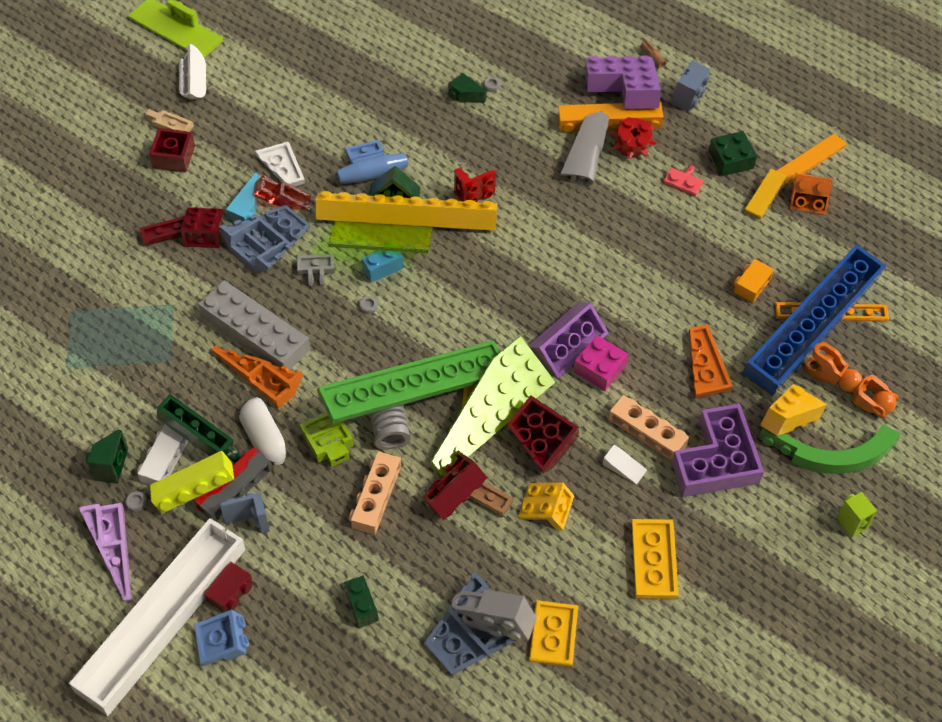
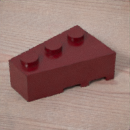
[422,450,488,520]

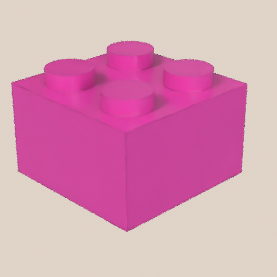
[574,335,629,391]

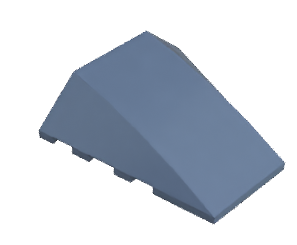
[219,205,310,272]
[425,571,516,675]

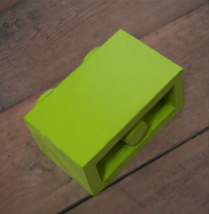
[837,492,877,537]

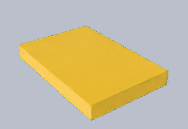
[529,600,578,667]

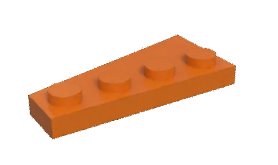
[689,324,733,398]

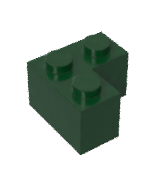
[368,166,420,198]

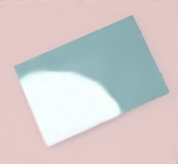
[67,305,174,368]

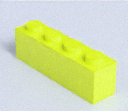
[150,451,234,514]

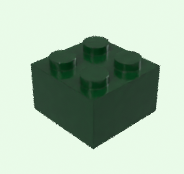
[709,131,757,176]

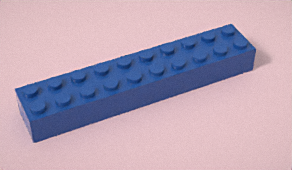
[742,244,886,396]

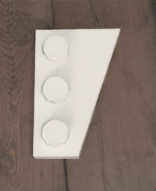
[255,142,305,189]

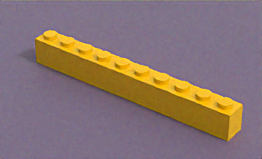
[316,191,497,231]

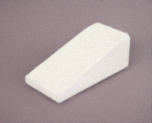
[603,445,647,485]

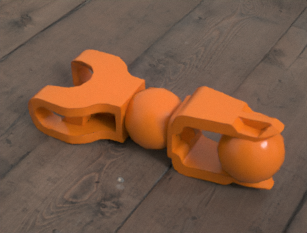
[804,342,899,419]

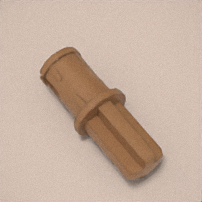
[641,40,667,69]

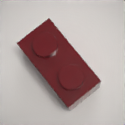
[204,561,253,612]

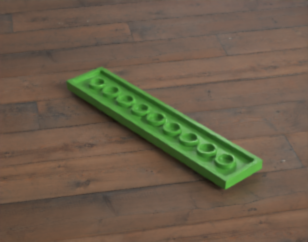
[317,341,500,424]

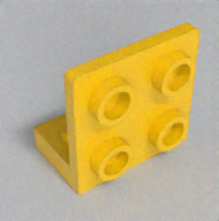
[518,482,574,530]

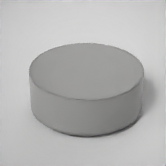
[484,77,500,92]
[359,296,378,314]
[126,492,147,512]

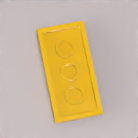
[631,519,679,599]

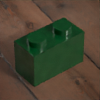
[344,575,379,628]

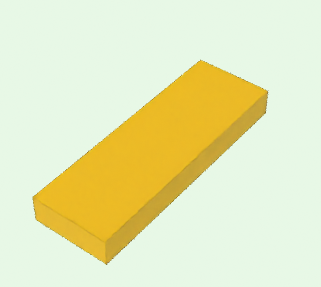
[745,169,787,219]

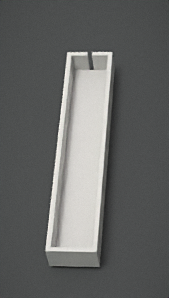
[69,518,245,716]

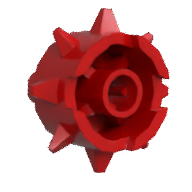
[610,117,657,159]

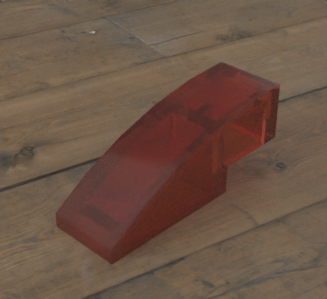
[253,175,312,210]

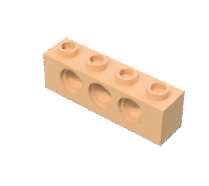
[609,395,689,460]
[349,451,401,535]

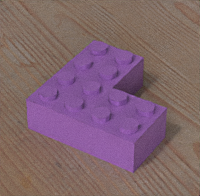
[585,56,661,109]
[672,404,764,497]

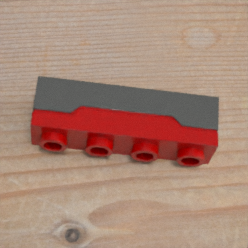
[194,447,272,522]

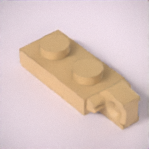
[145,109,194,132]

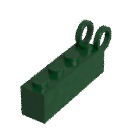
[157,394,241,462]

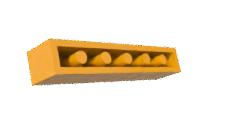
[558,102,664,132]

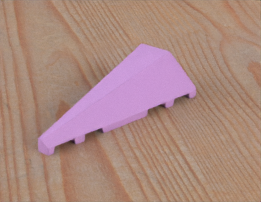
[79,503,132,602]

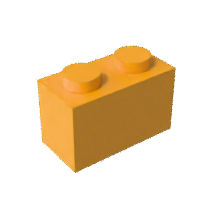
[733,259,774,303]

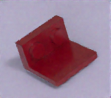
[181,207,223,248]

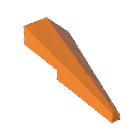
[211,345,303,409]

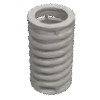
[370,404,411,450]

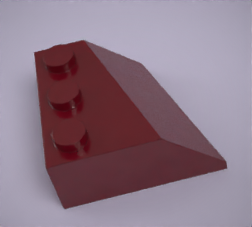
[507,395,579,473]

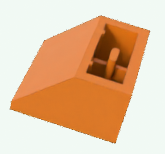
[790,172,833,215]

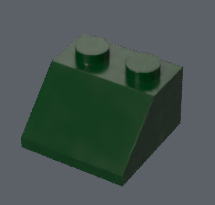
[86,430,128,484]

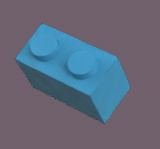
[362,244,404,283]

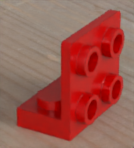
[454,167,496,202]

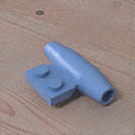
[337,140,408,184]

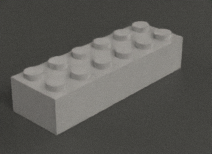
[198,280,311,370]

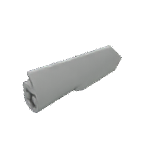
[560,111,609,186]

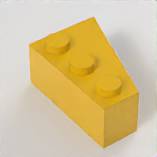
[761,384,827,436]

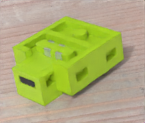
[300,412,354,467]

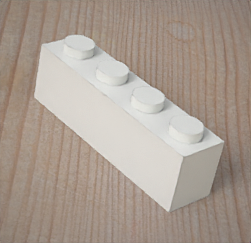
[137,424,188,485]

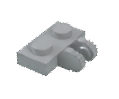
[297,254,335,286]

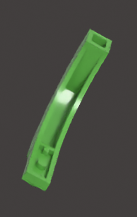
[759,424,901,474]

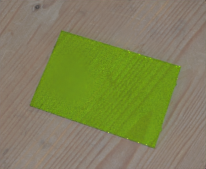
[328,221,433,253]

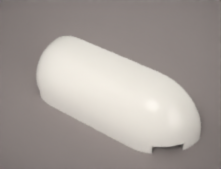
[179,44,206,99]
[239,397,286,465]

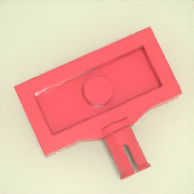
[664,165,703,196]

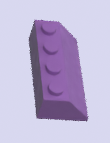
[529,303,608,379]

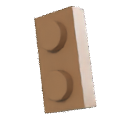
[469,482,514,517]

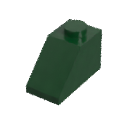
[448,73,487,103]

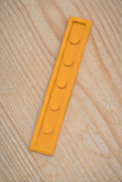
[759,133,847,190]
[775,302,889,322]

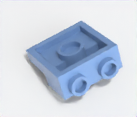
[194,610,249,666]

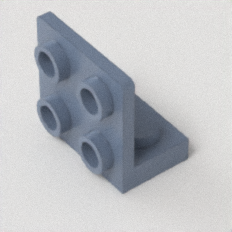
[220,493,270,533]

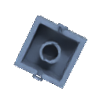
[670,60,710,112]

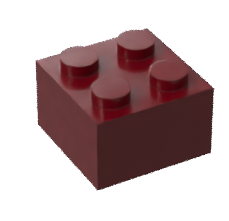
[149,128,195,172]

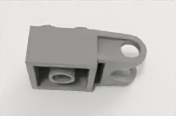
[452,589,537,641]

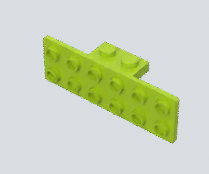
[128,0,224,58]

